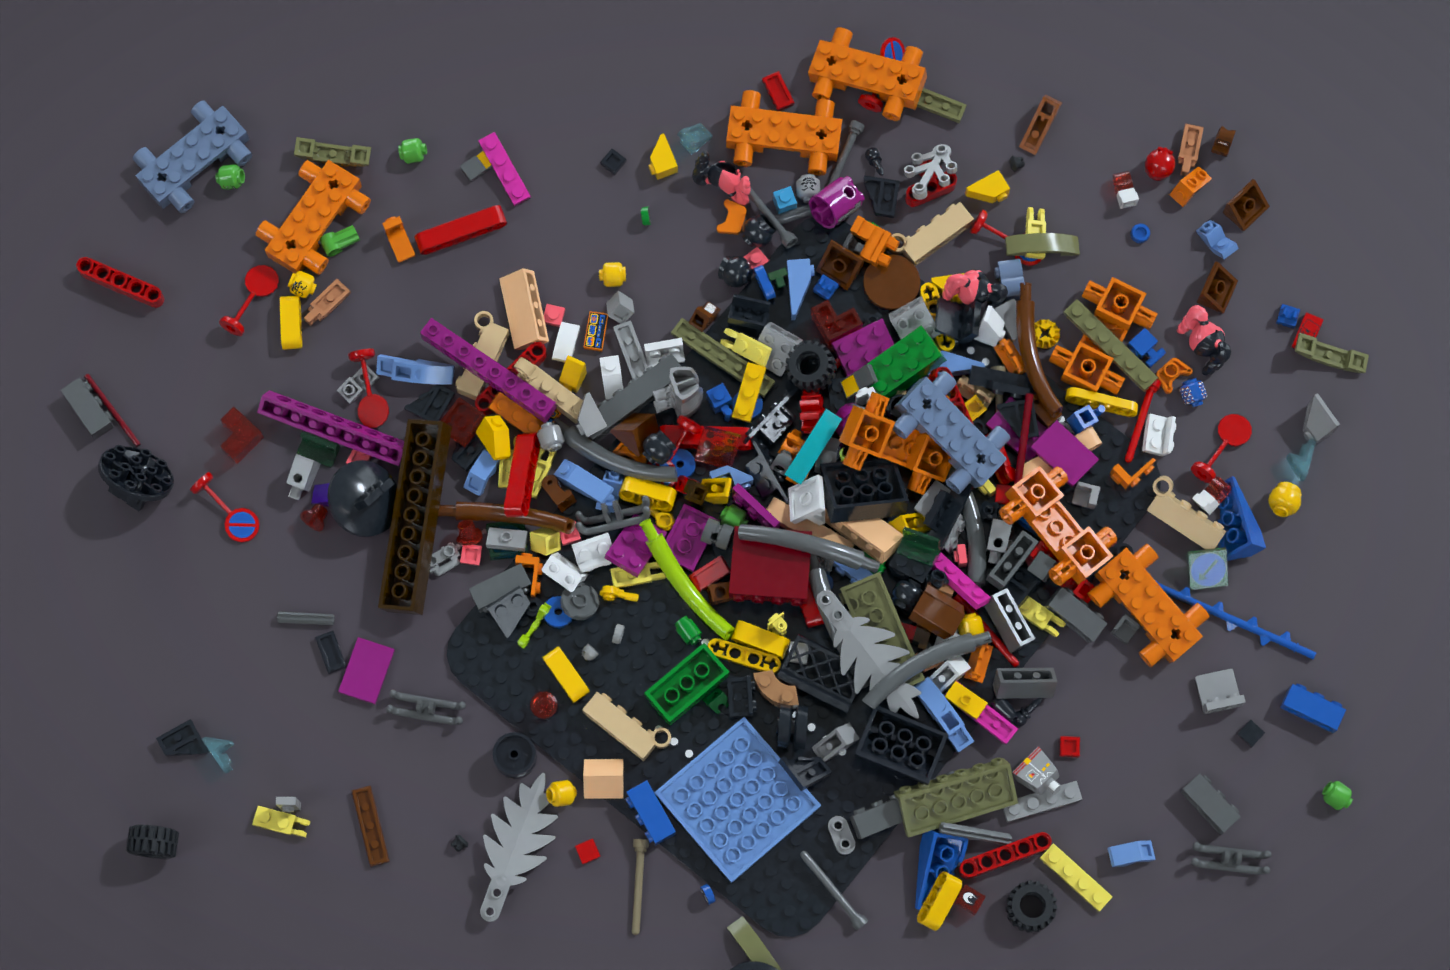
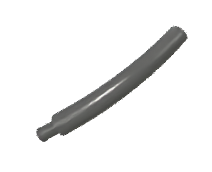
[552,418,678,482]
[947,466,987,588]
[738,524,880,573]
[809,554,871,688]
[862,631,992,709]

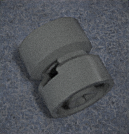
[701,518,735,551]

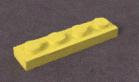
[1040,843,1113,912]

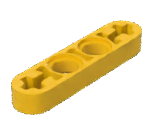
[920,282,955,352]
[1065,387,1138,417]
[708,638,781,674]

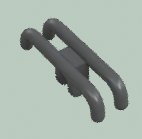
[575,495,651,535]
[386,689,466,725]
[1191,842,1272,875]

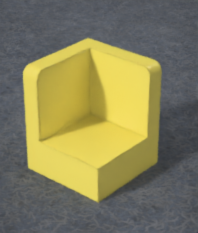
[530,528,561,556]

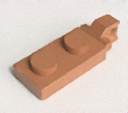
[1178,124,1204,176]
[304,279,351,326]

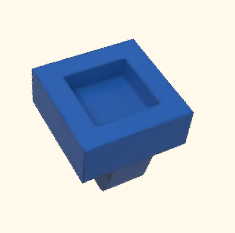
[813,274,839,301]
[1276,304,1300,329]

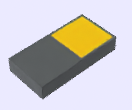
[460,150,492,182]
[840,364,878,399]

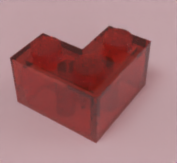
[811,300,863,347]
[220,407,264,464]

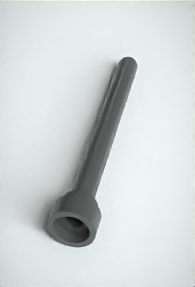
[828,120,865,185]
[740,178,798,249]
[800,851,868,931]

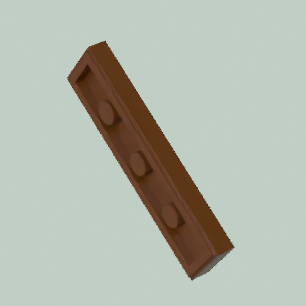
[351,785,390,867]

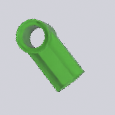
[319,225,360,257]

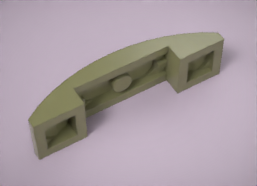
[294,137,371,167]
[1005,233,1080,256]
[1295,333,1369,373]
[727,916,781,970]

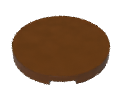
[864,254,920,310]

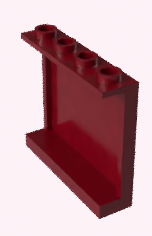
[729,526,812,606]

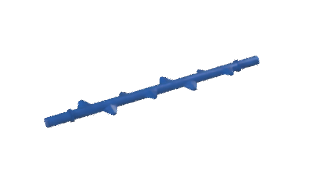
[1155,580,1316,659]

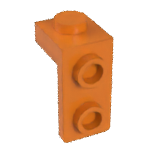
[1169,167,1212,207]
[382,216,415,263]
[1110,458,1156,489]
[515,553,543,597]

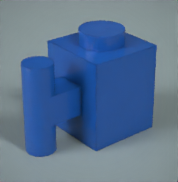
[1127,328,1166,368]
[706,383,732,421]
[1067,405,1105,435]

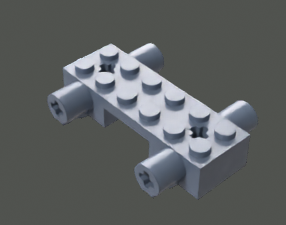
[133,100,253,213]
[893,371,1011,494]

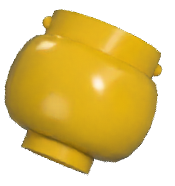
[1268,482,1302,517]

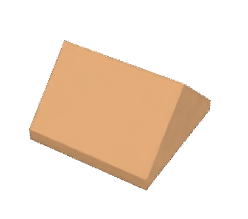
[583,759,624,799]

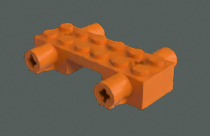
[808,27,927,121]
[726,90,842,176]
[256,160,371,275]
[1048,277,1158,395]
[839,392,951,495]
[999,466,1117,586]
[1088,544,1210,667]

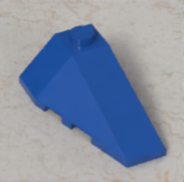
[1218,476,1266,561]
[915,829,969,910]

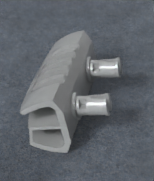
[653,367,703,418]

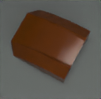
[909,585,965,640]

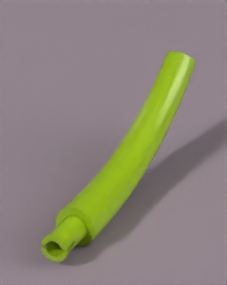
[639,518,735,640]

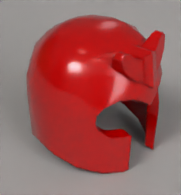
[1145,147,1175,181]

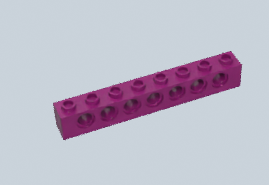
[420,318,557,423]
[257,390,404,466]

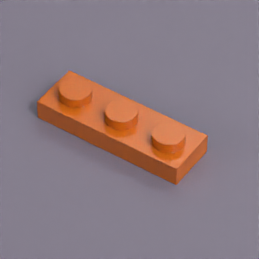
[487,392,544,433]

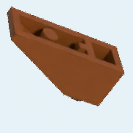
[1019,95,1062,155]

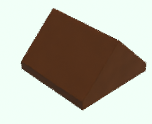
[1223,179,1270,231]
[816,240,864,290]
[1197,262,1238,313]
[610,413,659,457]

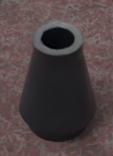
[990,699,1019,724]

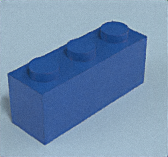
[1280,684,1346,733]
[625,780,676,846]

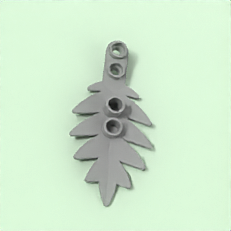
[816,590,921,719]
[480,773,558,922]

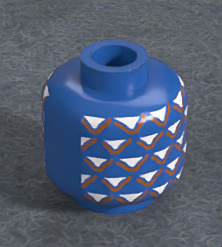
[1179,378,1207,407]

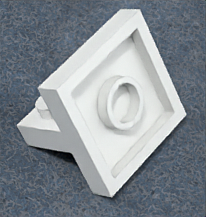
[788,475,825,526]

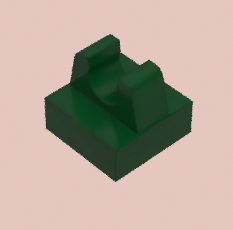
[767,268,788,289]
[702,688,729,714]

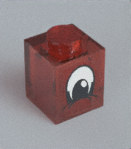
[954,884,986,916]

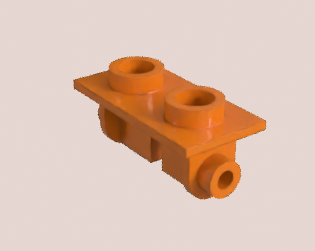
[993,338,1026,375]
[964,644,993,683]

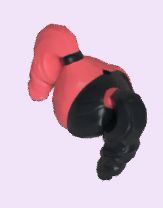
[692,151,751,206]
[942,269,1008,309]
[1177,305,1231,376]

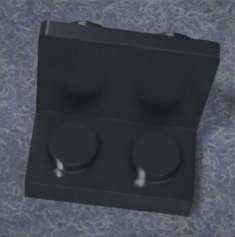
[934,297,981,344]

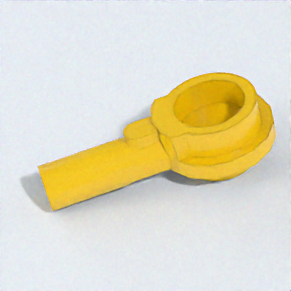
[650,508,675,531]
[600,585,639,602]

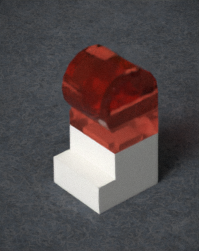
[1113,171,1139,209]
[1192,476,1231,515]

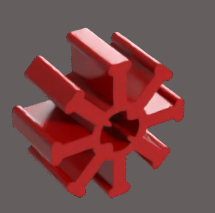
[800,394,825,434]

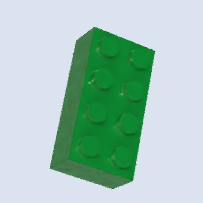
[863,325,947,398]
[644,643,729,726]

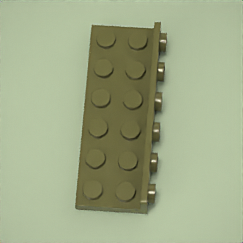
[838,572,925,686]
[894,758,1018,838]

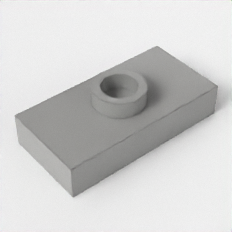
[486,527,528,552]
[276,797,301,812]

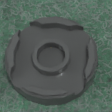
[560,582,599,620]

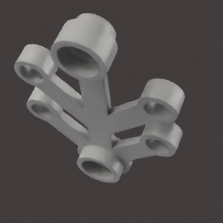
[904,144,957,200]

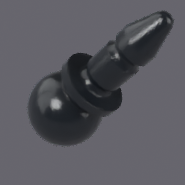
[865,147,884,176]
[1013,698,1042,727]

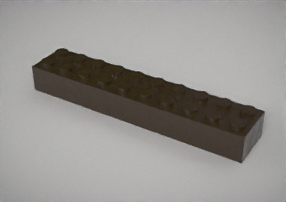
[378,419,452,615]

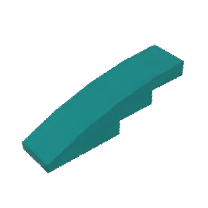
[785,409,842,485]

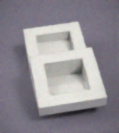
[552,322,580,363]

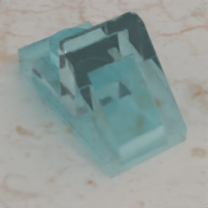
[677,123,713,154]
[1286,439,1316,481]
[202,737,234,773]

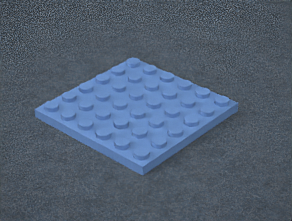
[654,717,821,883]

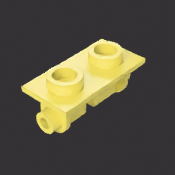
[767,612,787,637]

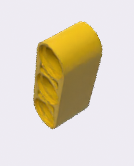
[280,295,302,350]
[619,476,677,512]
[731,620,790,659]
[542,646,590,703]
[917,871,962,931]

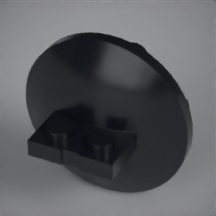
[98,445,174,512]
[328,460,397,537]

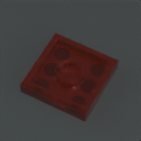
[441,397,487,448]
[694,426,741,467]

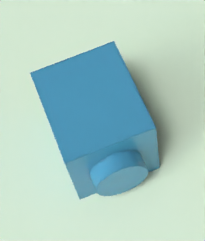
[773,186,797,214]

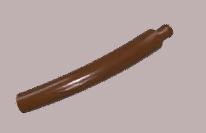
[1016,282,1063,418]
[438,501,575,534]

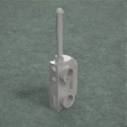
[429,529,487,576]

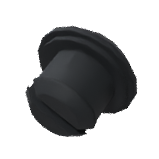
[1009,155,1025,172]
[451,835,468,852]

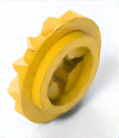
[1035,319,1060,349]

